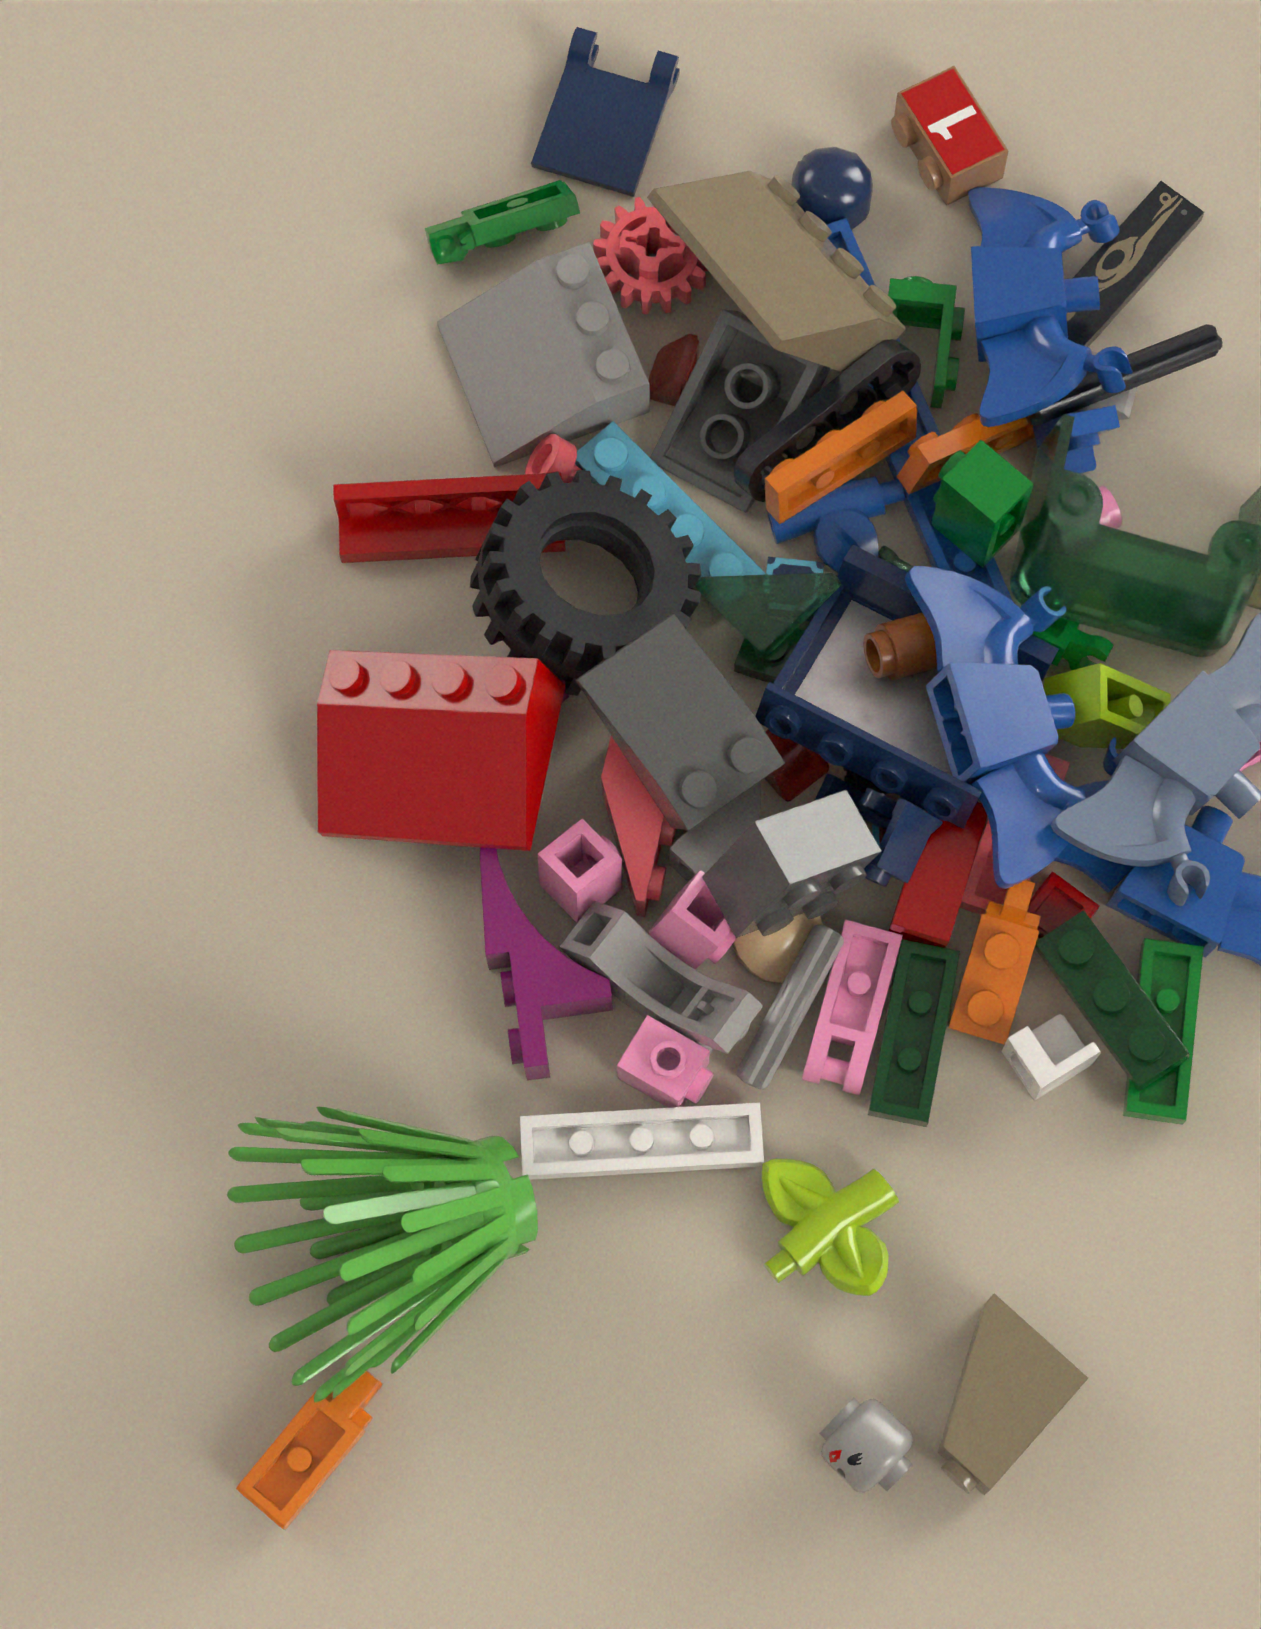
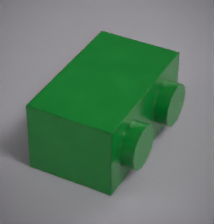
[931,440,1034,568]

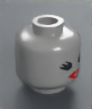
[819,1398,913,1493]

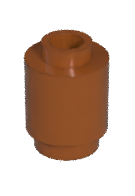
[863,612,937,681]

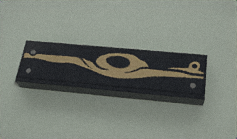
[1066,181,1204,347]

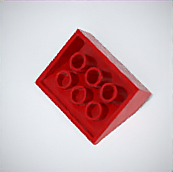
[317,650,565,851]

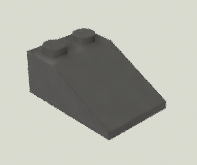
[650,309,831,513]
[575,614,785,831]

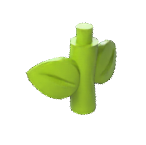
[761,1159,899,1296]

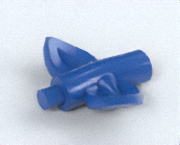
[767,476,905,573]

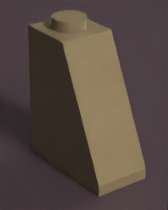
[938,1293,1088,1495]

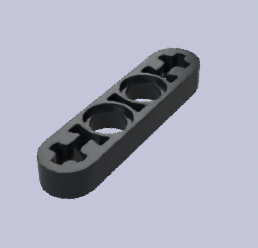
[733,339,921,502]

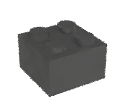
[702,790,881,938]

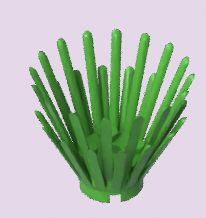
[227,1107,538,1403]

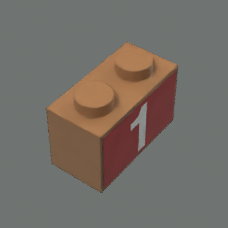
[891,66,1009,206]

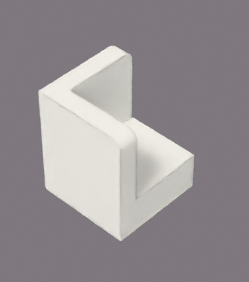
[1001,1014,1101,1101]

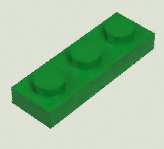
[1123,938,1204,1125]

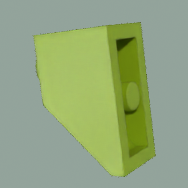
[1044,663,1171,749]

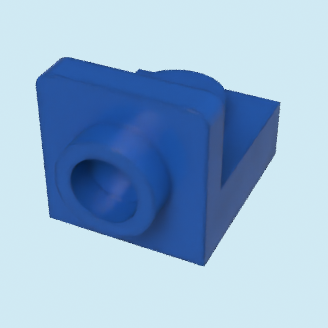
[1033,405,1120,480]

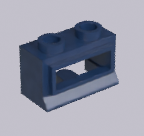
[814,773,943,887]

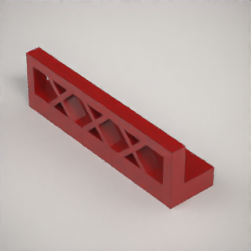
[333,472,566,563]

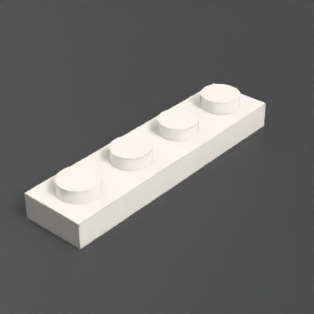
[520,1102,764,1180]

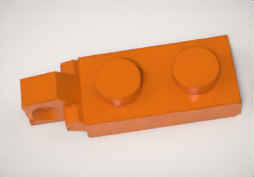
[948,880,1041,1045]
[236,1370,383,1530]

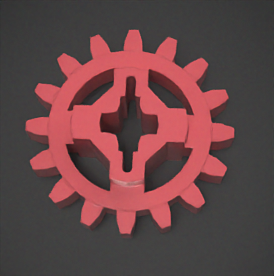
[593,197,708,315]

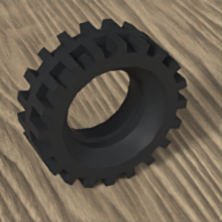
[470,470,701,696]

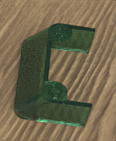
[1010,414,1261,657]

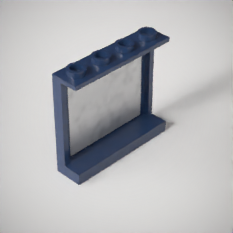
[755,545,1059,829]

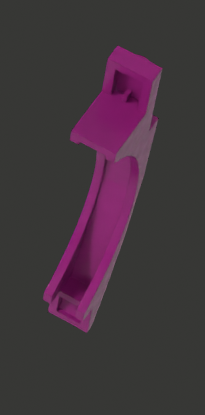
[480,679,613,1081]

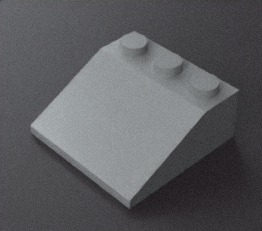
[437,242,650,467]

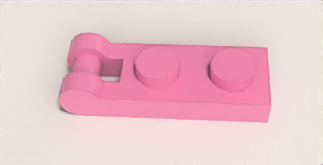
[802,919,903,1096]

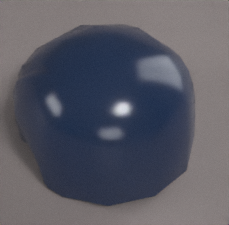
[791,147,873,230]

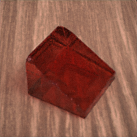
[648,333,700,406]
[764,729,829,802]

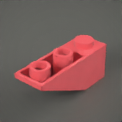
[601,736,676,917]

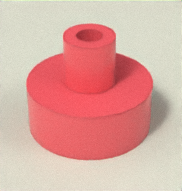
[525,434,582,483]

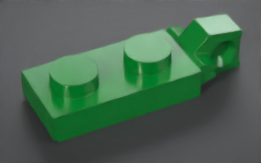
[425,180,580,265]

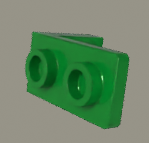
[888,276,965,409]

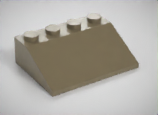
[647,171,906,372]

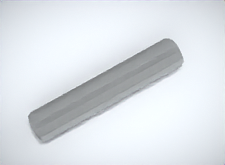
[737,925,844,1090]

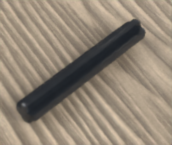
[1026,324,1223,426]

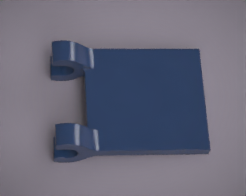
[531,27,680,197]

